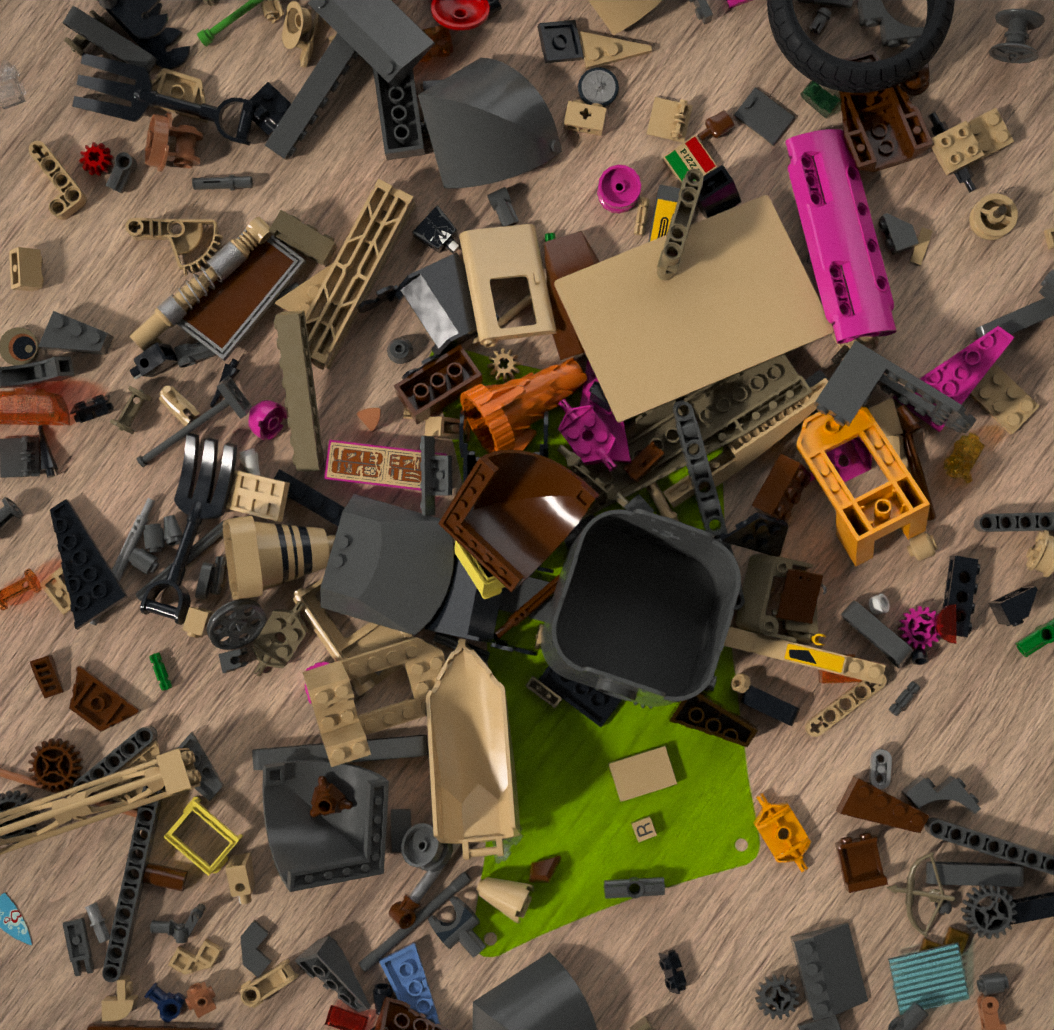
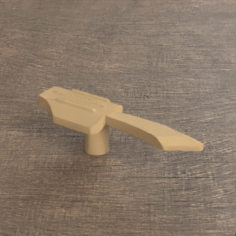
[296,13,320,68]

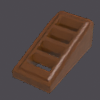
[30,655,64,699]

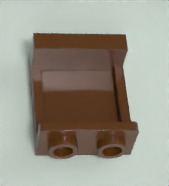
[835,833,888,893]

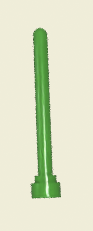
[197,0,264,47]

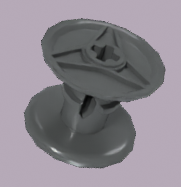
[989,9,1045,64]

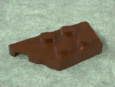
[69,665,141,732]

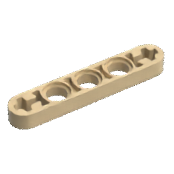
[805,675,887,737]

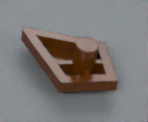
[529,855,561,883]

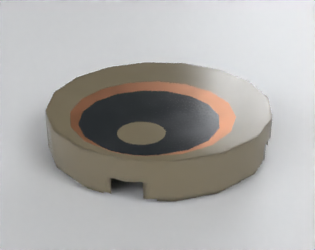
[0,327,39,366]

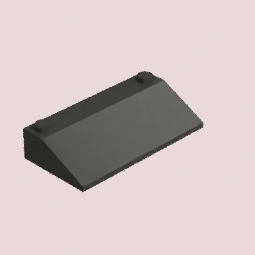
[308,0,435,88]

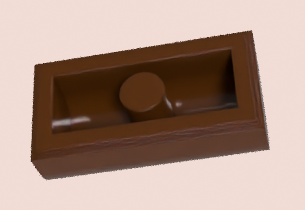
[143,863,188,892]

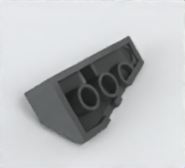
[295,936,371,1013]

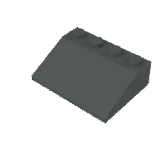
[790,922,868,1021]

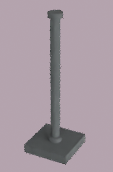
[137,375,253,467]

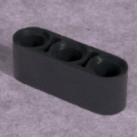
[741,685,800,727]

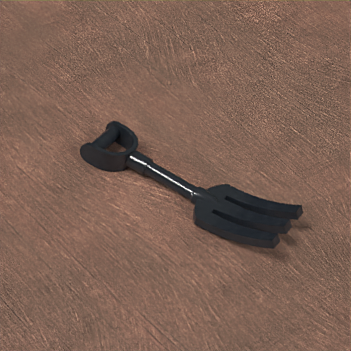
[72,53,259,146]
[140,433,237,625]

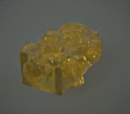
[943,433,985,483]

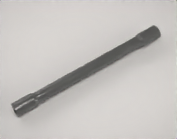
[359,871,472,972]

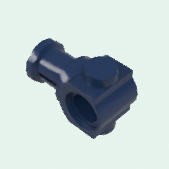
[144,982,186,1023]

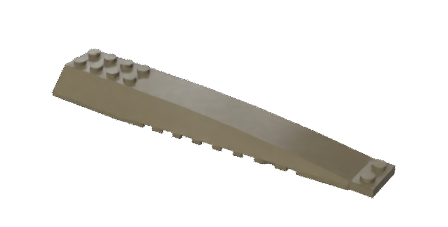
[570,354,812,520]

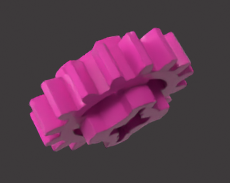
[898,606,943,649]

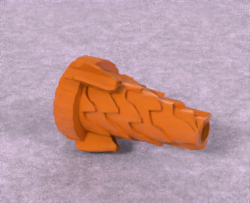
[460,357,587,453]

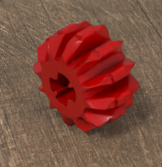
[79,142,114,176]

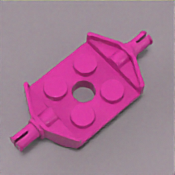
[558,399,617,471]
[810,437,872,482]

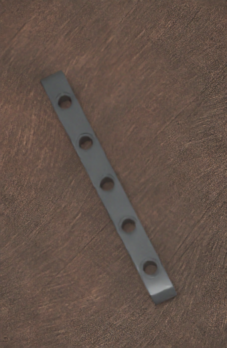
[673,400,745,610]

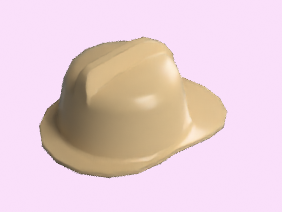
[282,1,312,49]

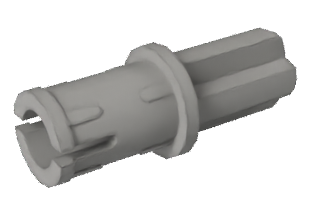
[85,902,110,943]

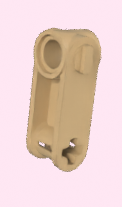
[239,959,299,1008]

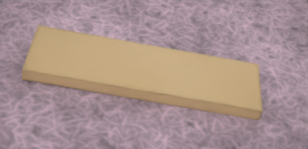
[910,227,933,266]

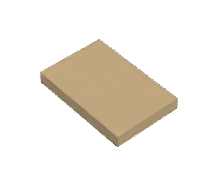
[608,745,677,802]

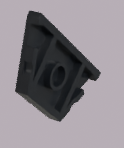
[720,512,789,557]

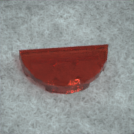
[935,604,957,644]

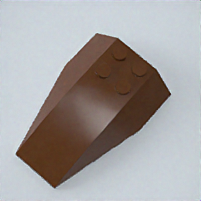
[839,50,933,172]
[544,231,600,361]

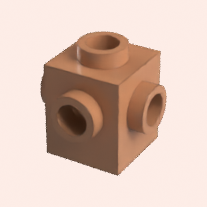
[185,981,216,1018]

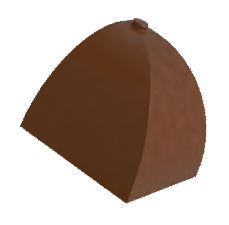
[438,450,600,592]

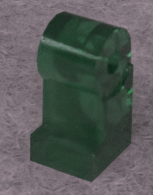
[800,81,841,118]

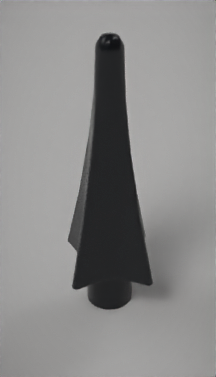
[210,358,240,407]
[38,425,58,478]

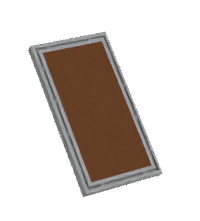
[177,229,306,361]

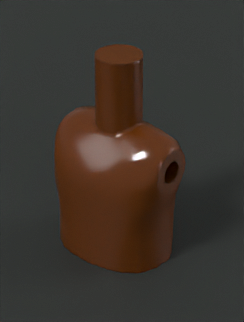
[698,110,735,141]

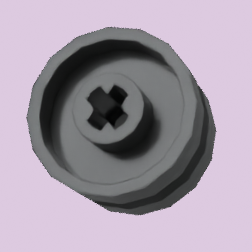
[401,823,453,872]

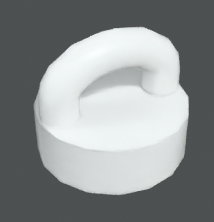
[869,594,890,615]

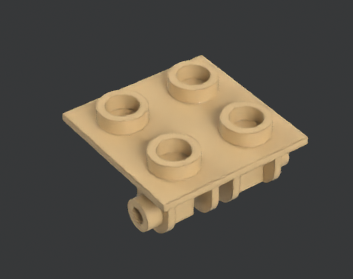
[646,97,693,143]

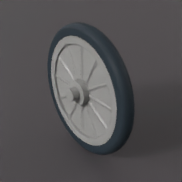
[578,67,619,107]

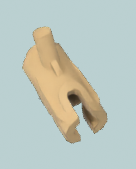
[159,386,201,426]

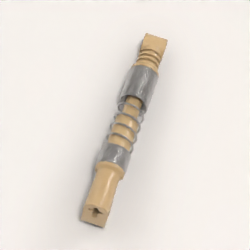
[130,216,272,351]

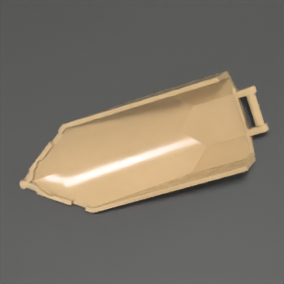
[426,639,521,860]

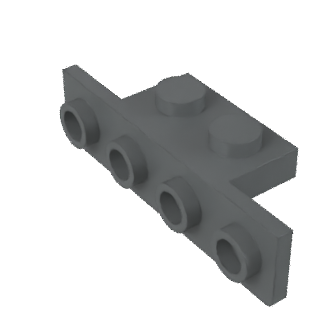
[420,436,452,516]

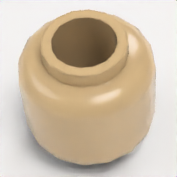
[907,532,938,561]

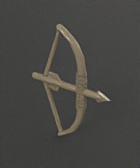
[886,852,955,937]

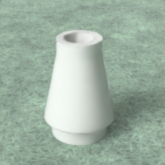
[239,448,260,475]

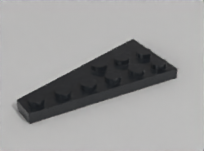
[50,499,128,630]

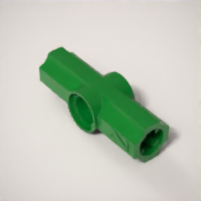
[1015,618,1054,657]

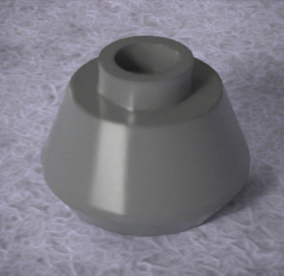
[387,337,414,364]

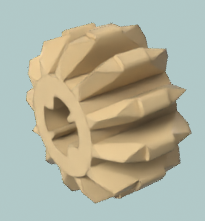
[487,348,521,382]

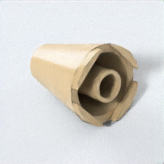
[477,877,534,923]

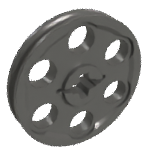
[206,599,266,650]

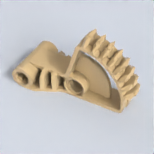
[125,218,223,276]

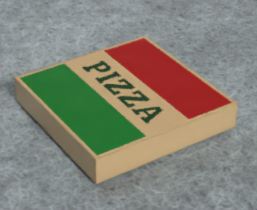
[663,135,717,184]

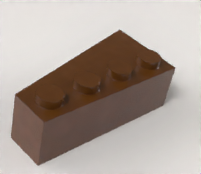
[836,776,929,833]

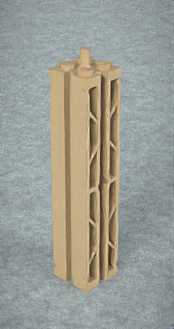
[305,179,416,370]

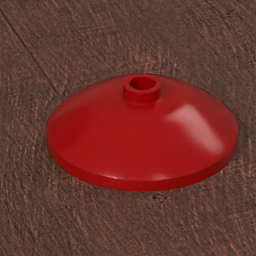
[431,0,490,31]

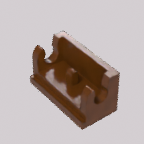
[623,441,665,484]

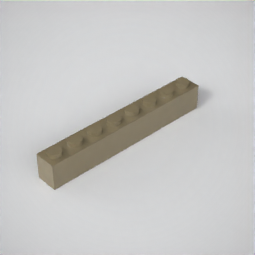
[274,310,325,472]

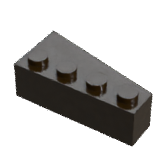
[669,692,758,747]

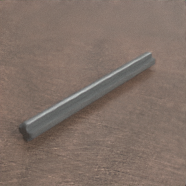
[136,520,225,601]

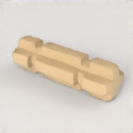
[634,197,650,236]

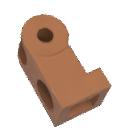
[977,994,1007,1030]

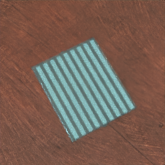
[888,942,970,1015]

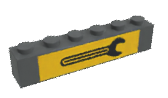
[648,185,680,242]

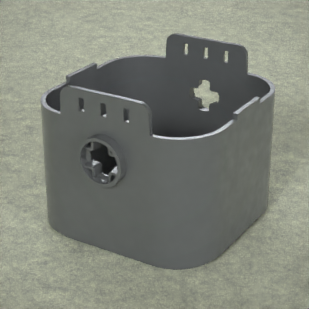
[541,509,741,707]

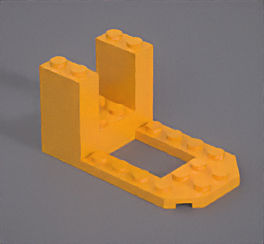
[796,407,930,567]

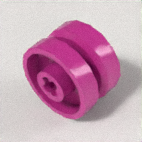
[597,164,641,214]

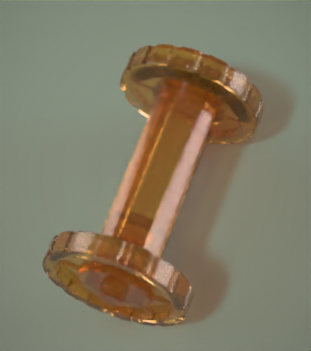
[0,568,42,611]

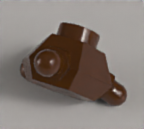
[310,776,353,817]

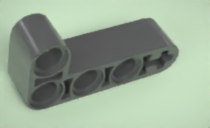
[840,600,913,669]

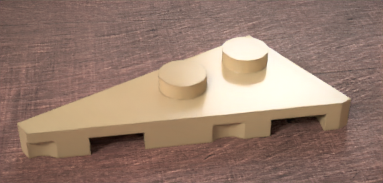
[578,31,652,70]
[274,262,334,315]

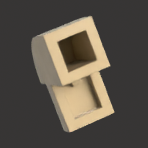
[101,975,138,1021]

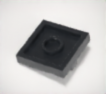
[537,20,583,64]
[241,82,291,137]

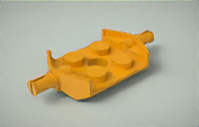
[753,793,811,872]

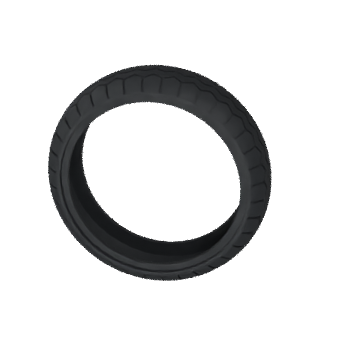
[767,0,955,93]

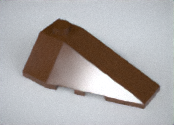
[375,997,448,1030]

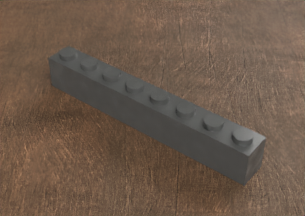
[265,33,359,160]

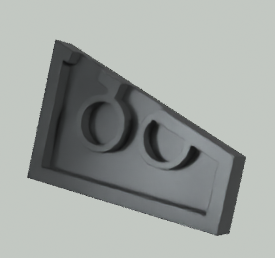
[177,732,224,801]

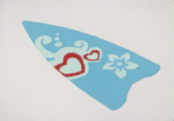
[0,893,32,945]

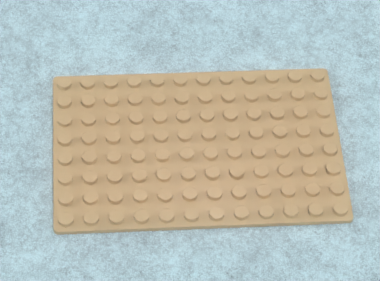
[554,195,834,423]

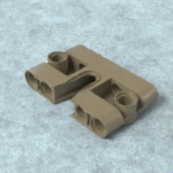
[657,169,704,280]

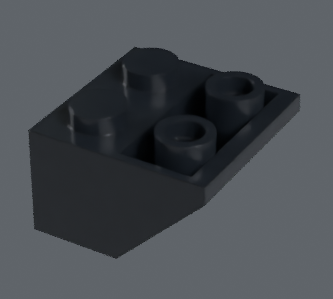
[696,165,742,219]

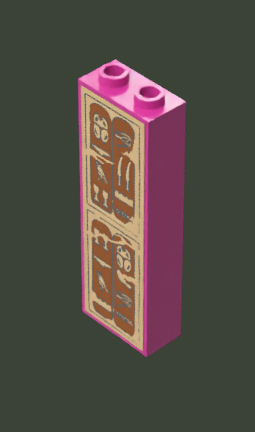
[324,440,448,491]

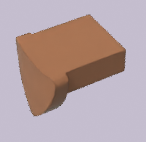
[357,408,381,433]

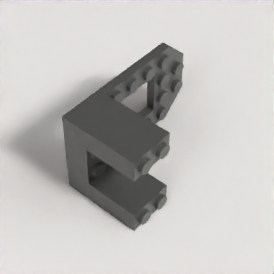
[811,340,977,433]

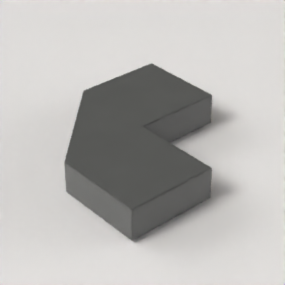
[240,920,272,977]

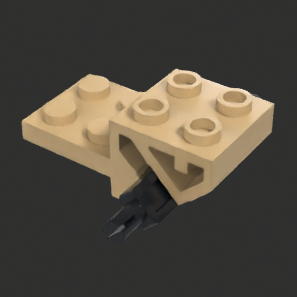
[928,108,1014,193]

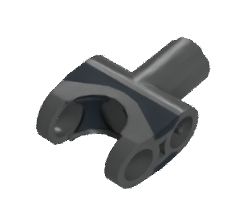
[428,895,486,958]

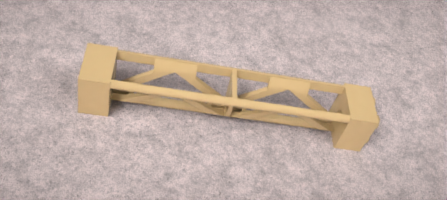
[0,748,201,855]

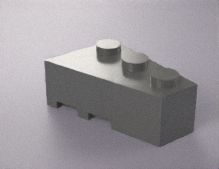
[38,311,114,355]

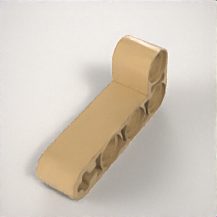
[29,141,87,220]

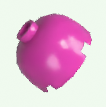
[248,400,287,440]

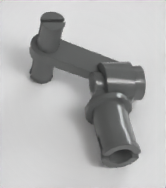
[150,904,205,943]

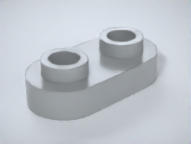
[869,749,892,789]

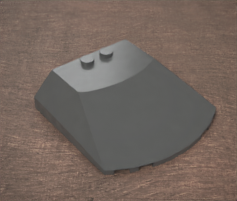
[320,494,455,635]

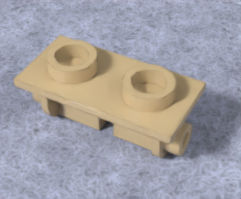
[261,0,284,24]

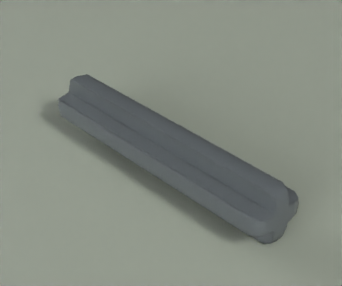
[434,632,490,662]

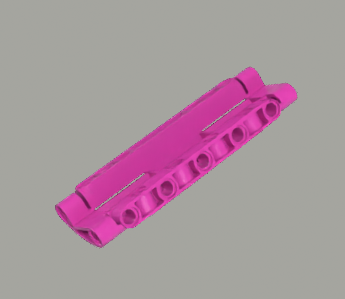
[785,129,897,344]

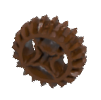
[28,738,83,792]

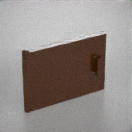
[776,569,823,624]

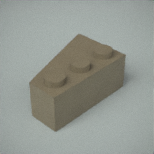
[269,210,337,267]

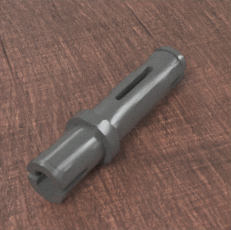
[192,175,253,191]

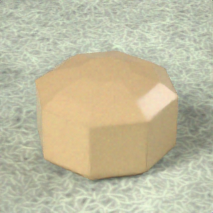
[731,673,751,693]

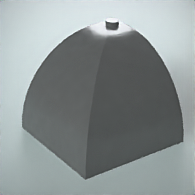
[418,58,562,188]
[262,760,389,892]
[472,952,597,1030]

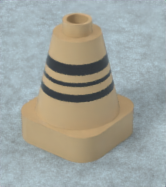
[223,516,336,600]

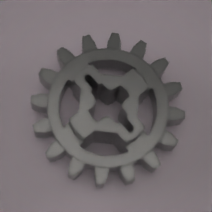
[755,974,799,1020]

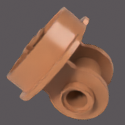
[145,113,203,172]

